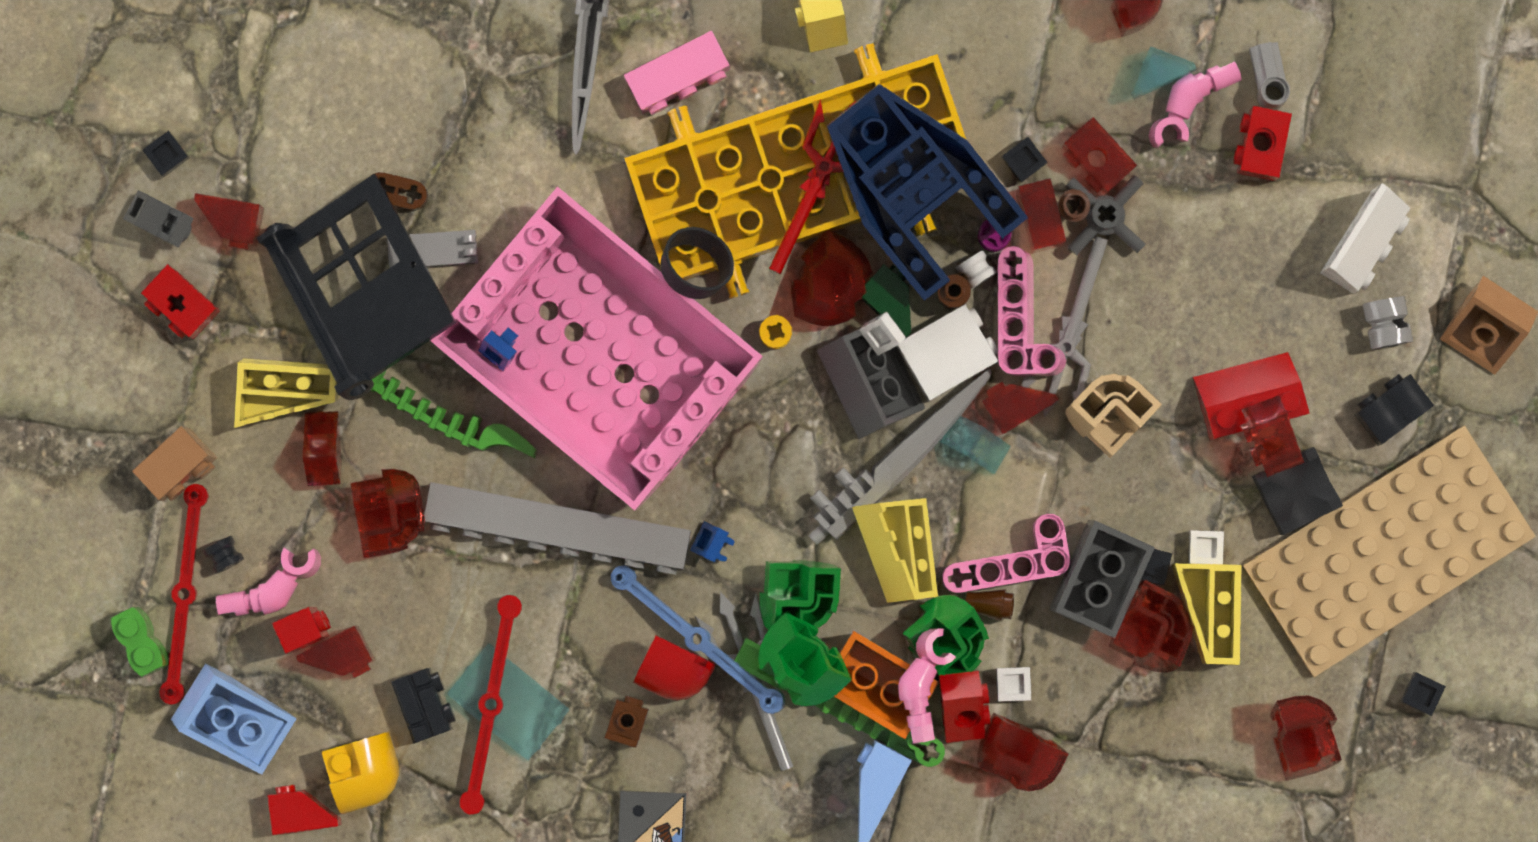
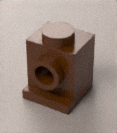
[604,695,649,748]

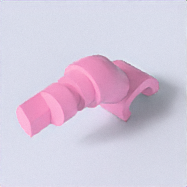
[1149,62,1242,148]
[216,548,321,616]
[898,629,956,744]

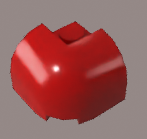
[633,635,716,701]

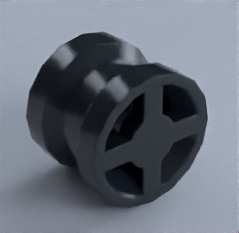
[203,536,244,574]

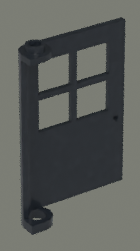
[257,174,457,400]

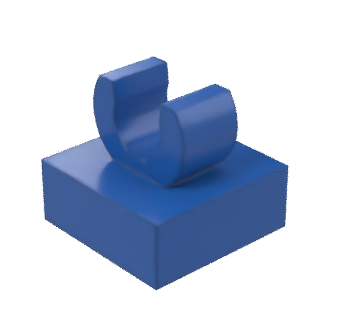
[478,327,519,371]
[690,521,735,562]

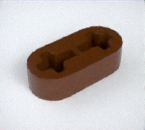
[372,172,428,211]

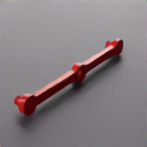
[159,484,209,705]
[460,595,522,815]

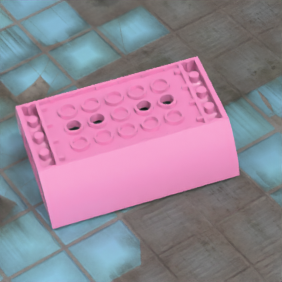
[430,187,763,510]

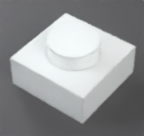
[859,312,906,356]
[1189,530,1224,564]
[996,667,1031,702]

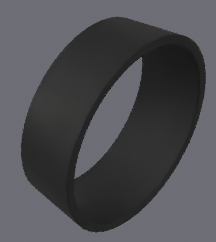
[660,227,734,299]

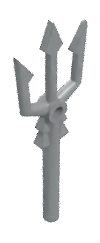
[1017,236,1108,417]
[695,592,794,771]

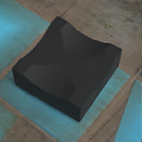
[1252,447,1343,535]

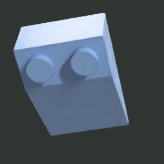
[171,663,296,775]
[857,740,912,842]

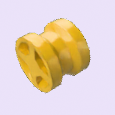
[759,315,792,350]

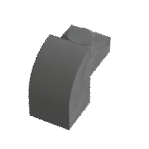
[123,190,194,248]

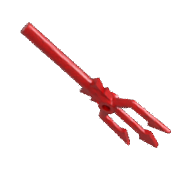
[769,98,856,274]

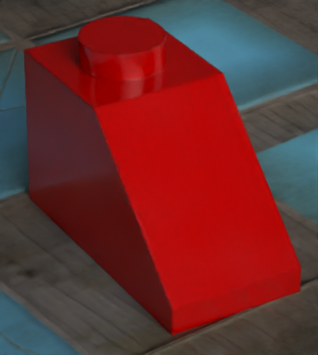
[267,785,342,835]

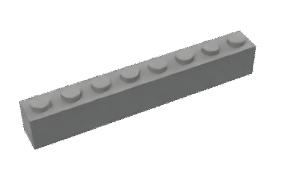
[423,482,691,575]

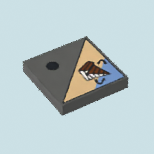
[618,791,687,842]

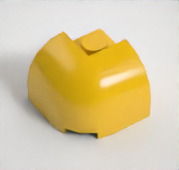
[322,732,399,814]

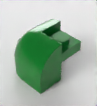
[760,560,841,630]
[903,595,989,685]
[758,612,852,706]

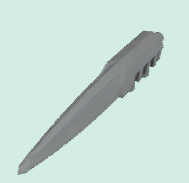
[572,0,610,154]
[808,368,992,545]

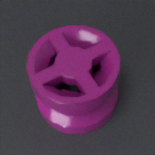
[977,220,1012,252]

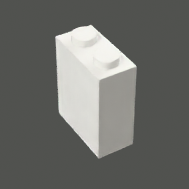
[896,304,998,402]

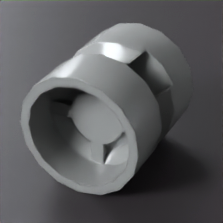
[1362,296,1413,350]

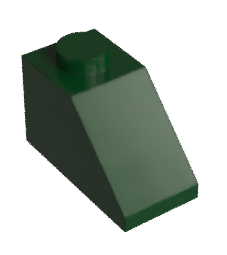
[857,264,911,338]

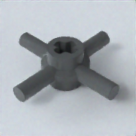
[1065,175,1146,256]

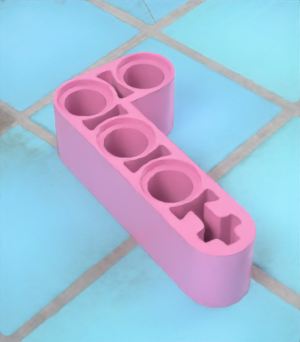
[998,246,1066,377]
[942,514,1070,593]

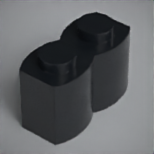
[1355,374,1434,446]

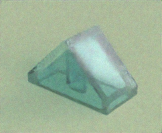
[1131,46,1197,99]
[939,416,1011,474]

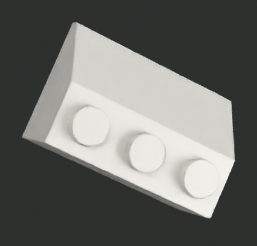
[1320,183,1410,294]

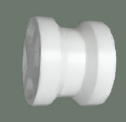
[956,250,997,289]

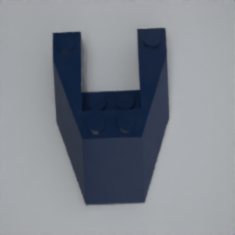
[827,84,1028,301]

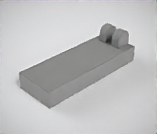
[387,230,478,268]

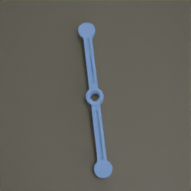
[611,566,785,714]

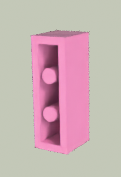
[624,31,730,115]

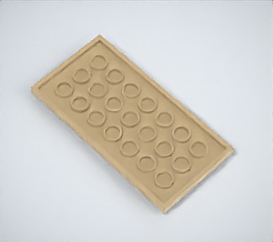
[1242,425,1536,677]

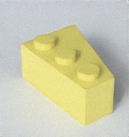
[795,0,848,53]
[234,358,340,428]
[852,498,938,603]
[1171,563,1241,665]

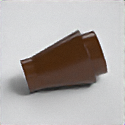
[1056,189,1090,222]
[966,589,1014,622]

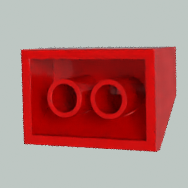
[1192,352,1310,441]

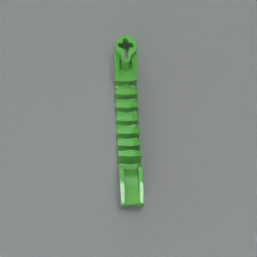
[371,371,537,459]
[734,637,945,767]

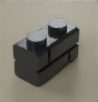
[391,667,456,744]

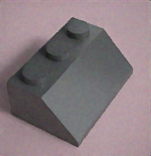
[817,330,925,439]
[1049,520,1155,638]

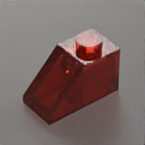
[194,193,264,250]
[982,381,1061,434]
[296,625,376,678]

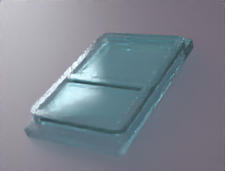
[447,643,570,761]

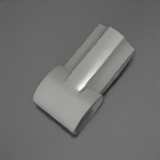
[1249,42,1290,110]

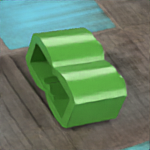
[111,607,169,677]

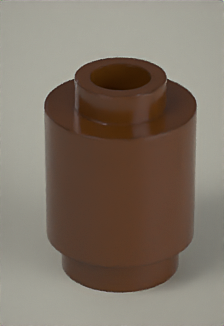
[936,274,971,310]

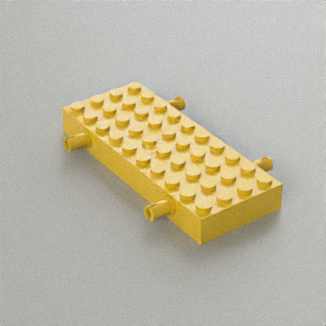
[624,43,966,299]

